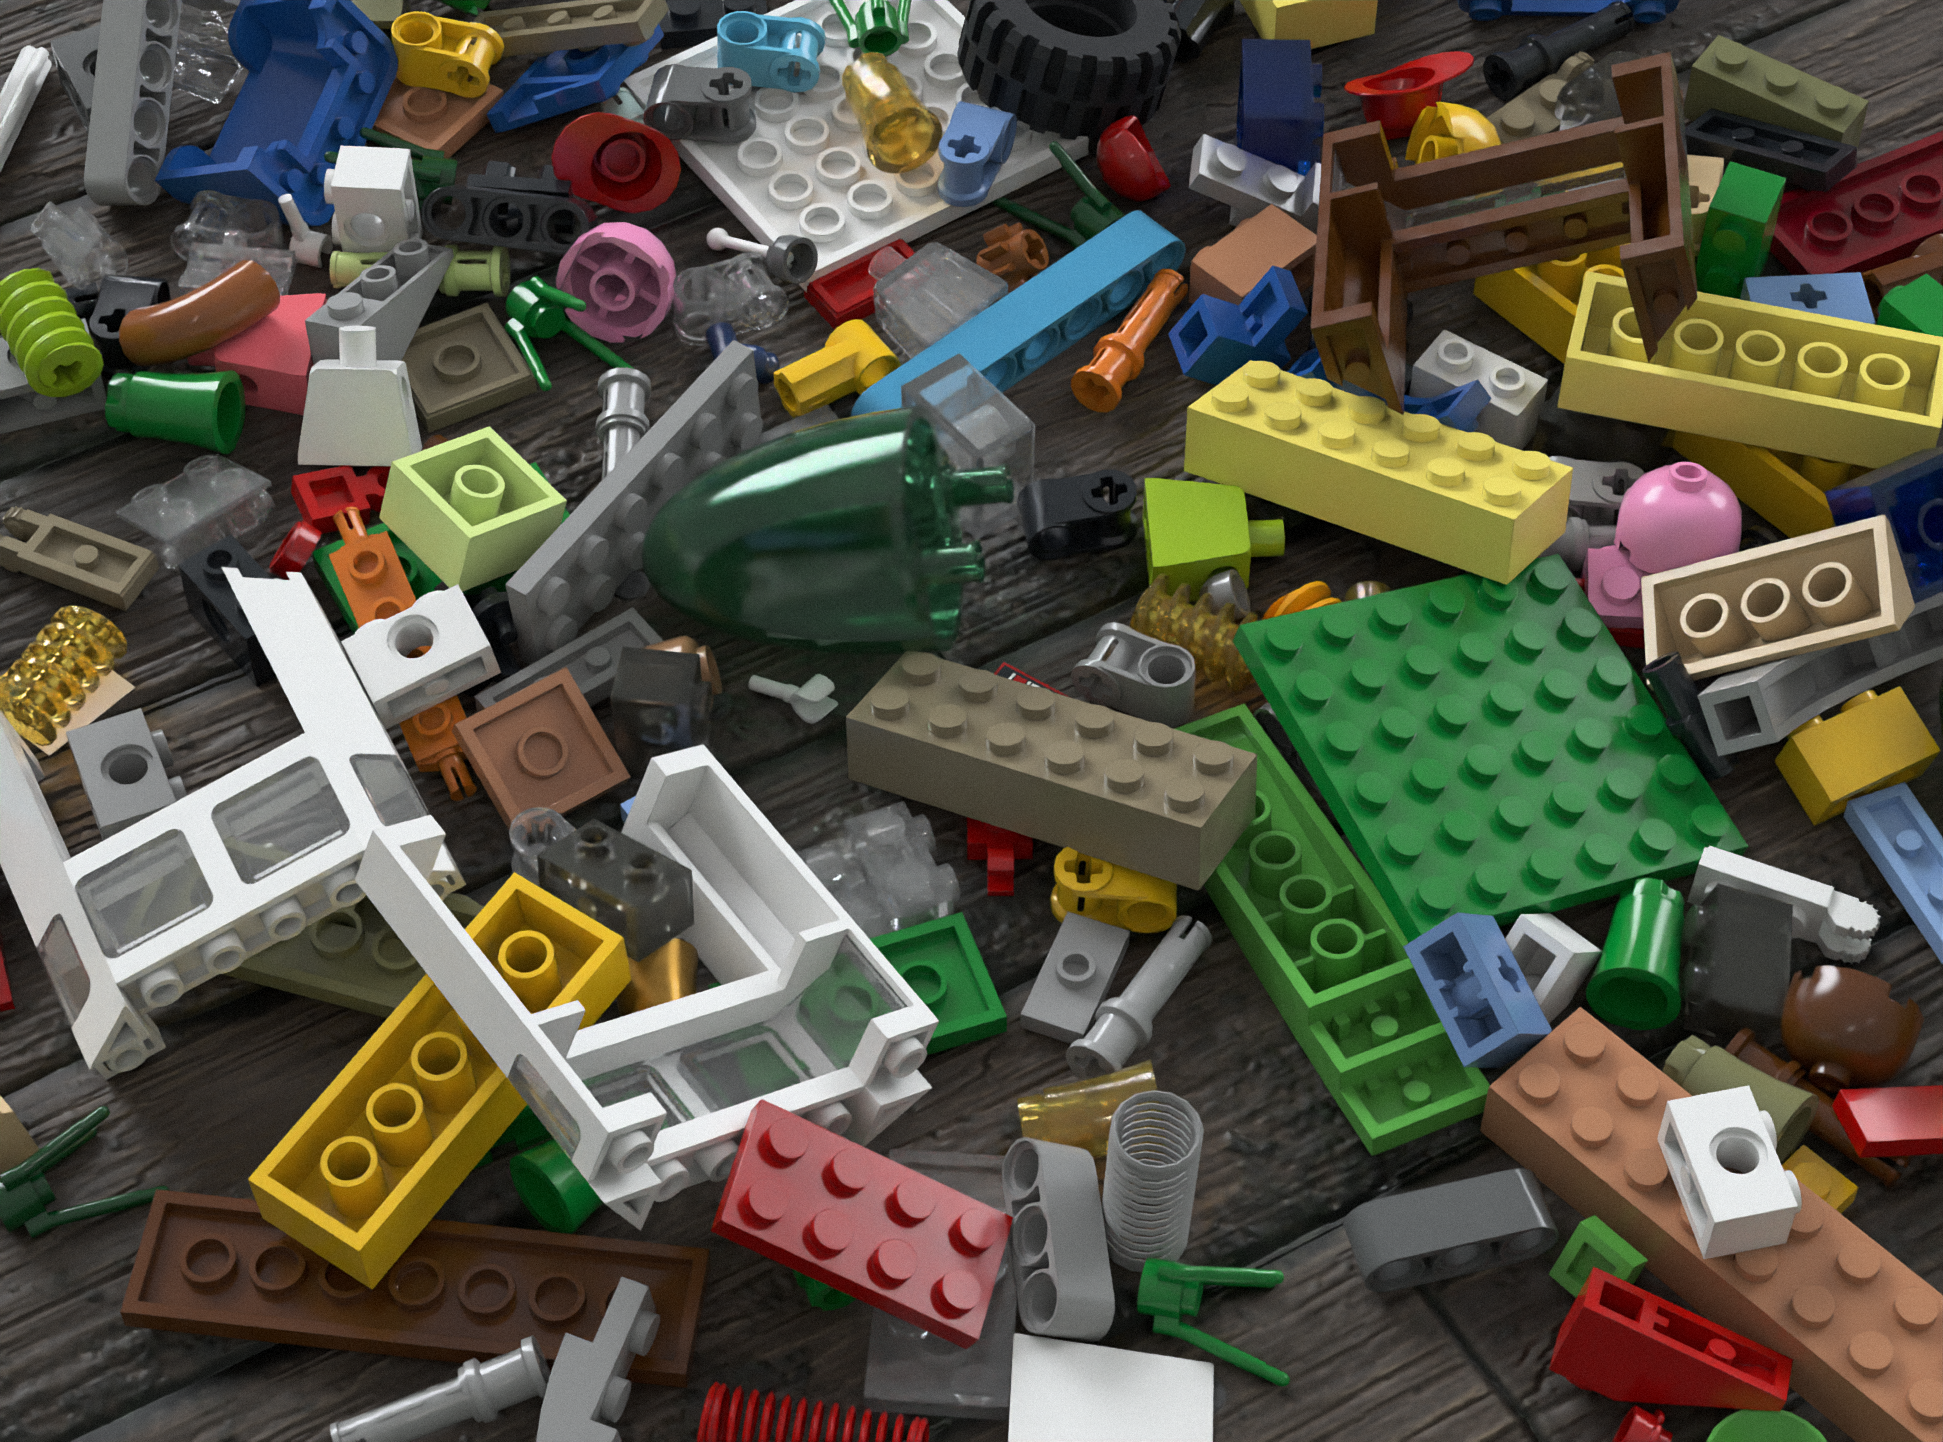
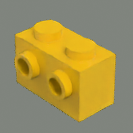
[1775,686,1941,826]

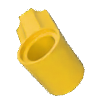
[773,319,901,418]

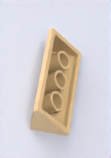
[1641,514,1915,691]

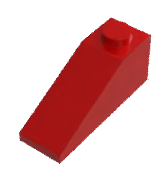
[1549,1267,1793,1412]

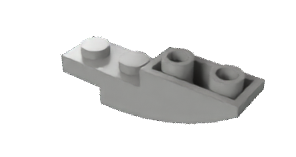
[1189,134,1337,235]
[536,1277,660,1442]

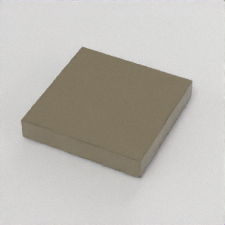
[401,303,537,433]

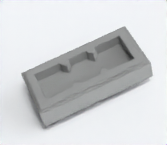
[1020,912,1130,1044]

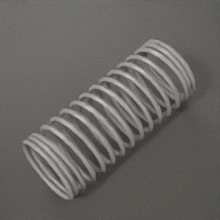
[1102,1090,1204,1272]

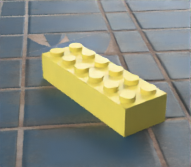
[1557,271,1943,478]
[1184,360,1573,585]

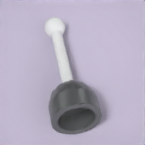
[706,228,818,284]

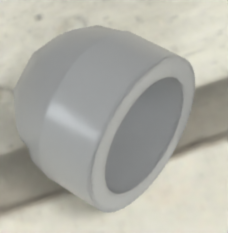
[1199,569,1251,623]

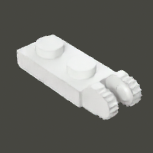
[1687,845,1881,964]

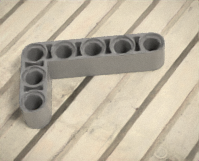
[84,0,241,206]

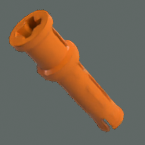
[1071,269,1188,413]

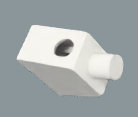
[298,326,422,466]

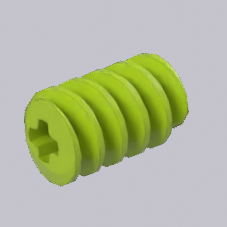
[0,268,104,397]

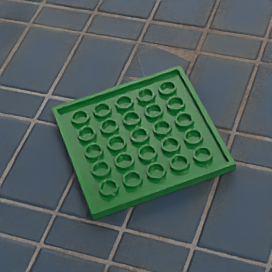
[1233,554,1748,943]

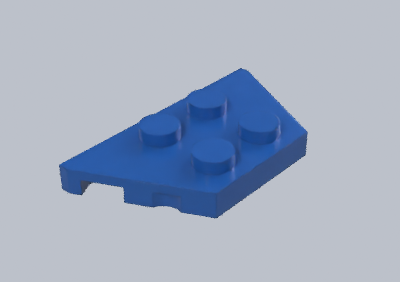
[486,24,664,133]

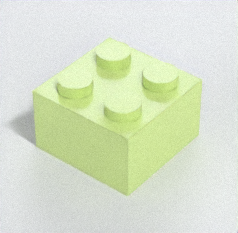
[379,426,567,592]

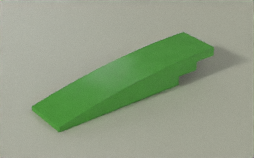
[1175,703,1490,1156]

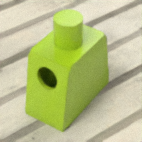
[1142,478,1285,607]

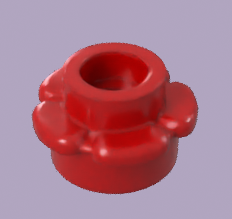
[1612,1405,1673,1442]

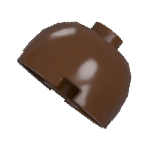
[1779,965,1924,1094]

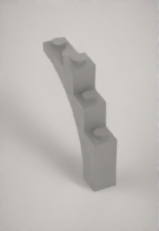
[1698,576,1943,756]

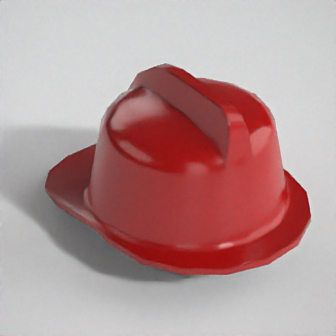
[1344,51,1474,140]
[551,112,681,214]

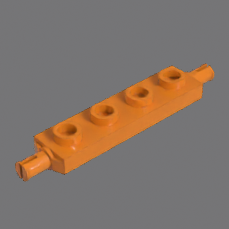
[329,507,477,801]

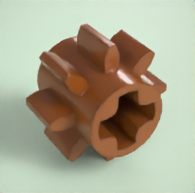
[976,222,1049,297]

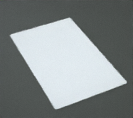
[1008,1333,1214,1442]

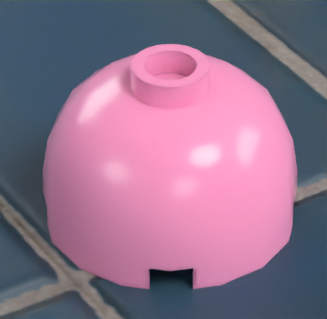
[556,222,677,343]
[1614,462,1742,574]

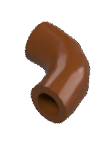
[119,260,280,367]

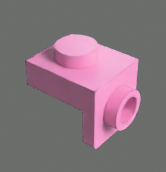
[1580,545,1651,629]

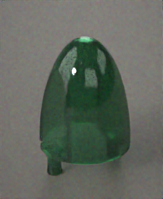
[640,405,1014,655]

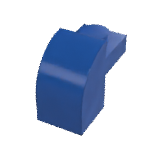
[1168,265,1308,385]

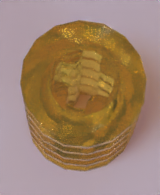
[1129,573,1258,692]
[0,605,127,746]

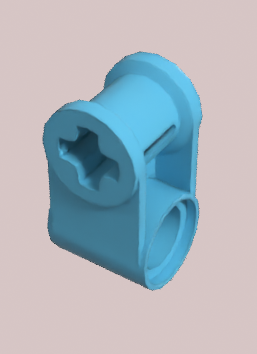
[717,11,826,93]

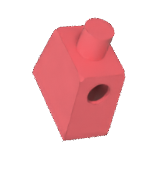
[187,293,327,415]

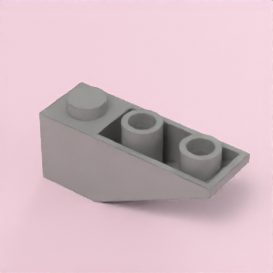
[305,239,454,366]

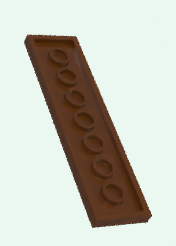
[120,1189,711,1388]

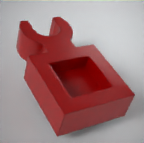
[291,465,391,534]

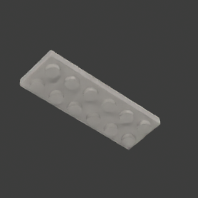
[505,340,763,665]

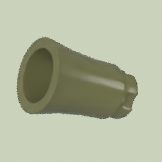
[1662,1035,1819,1165]

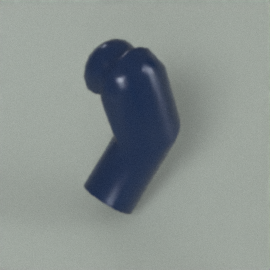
[706,322,780,384]

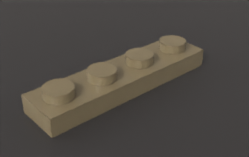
[470,0,669,61]

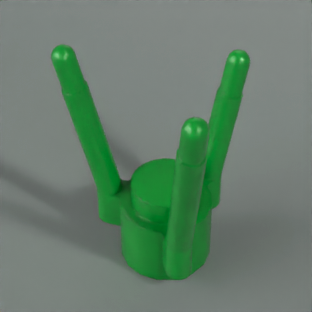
[829,0,912,58]
[504,276,634,391]
[1137,1257,1290,1387]

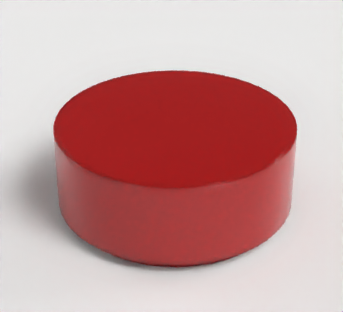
[269,520,322,580]

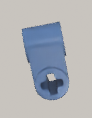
[937,101,1017,207]

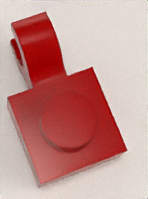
[967,817,1033,896]

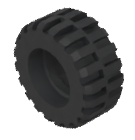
[957,0,1181,141]

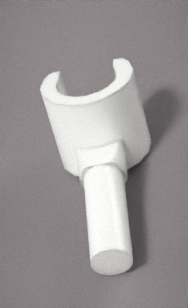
[278,194,333,268]
[748,674,838,724]

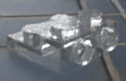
[796,801,961,938]

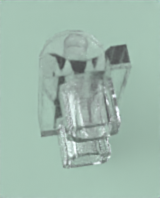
[30,202,128,290]
[178,228,297,296]

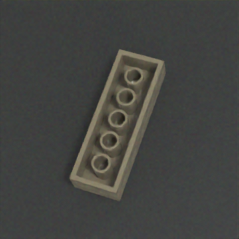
[846,649,1257,891]

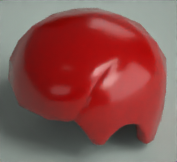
[1097,115,1171,202]

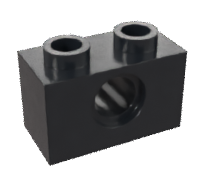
[178,534,276,687]

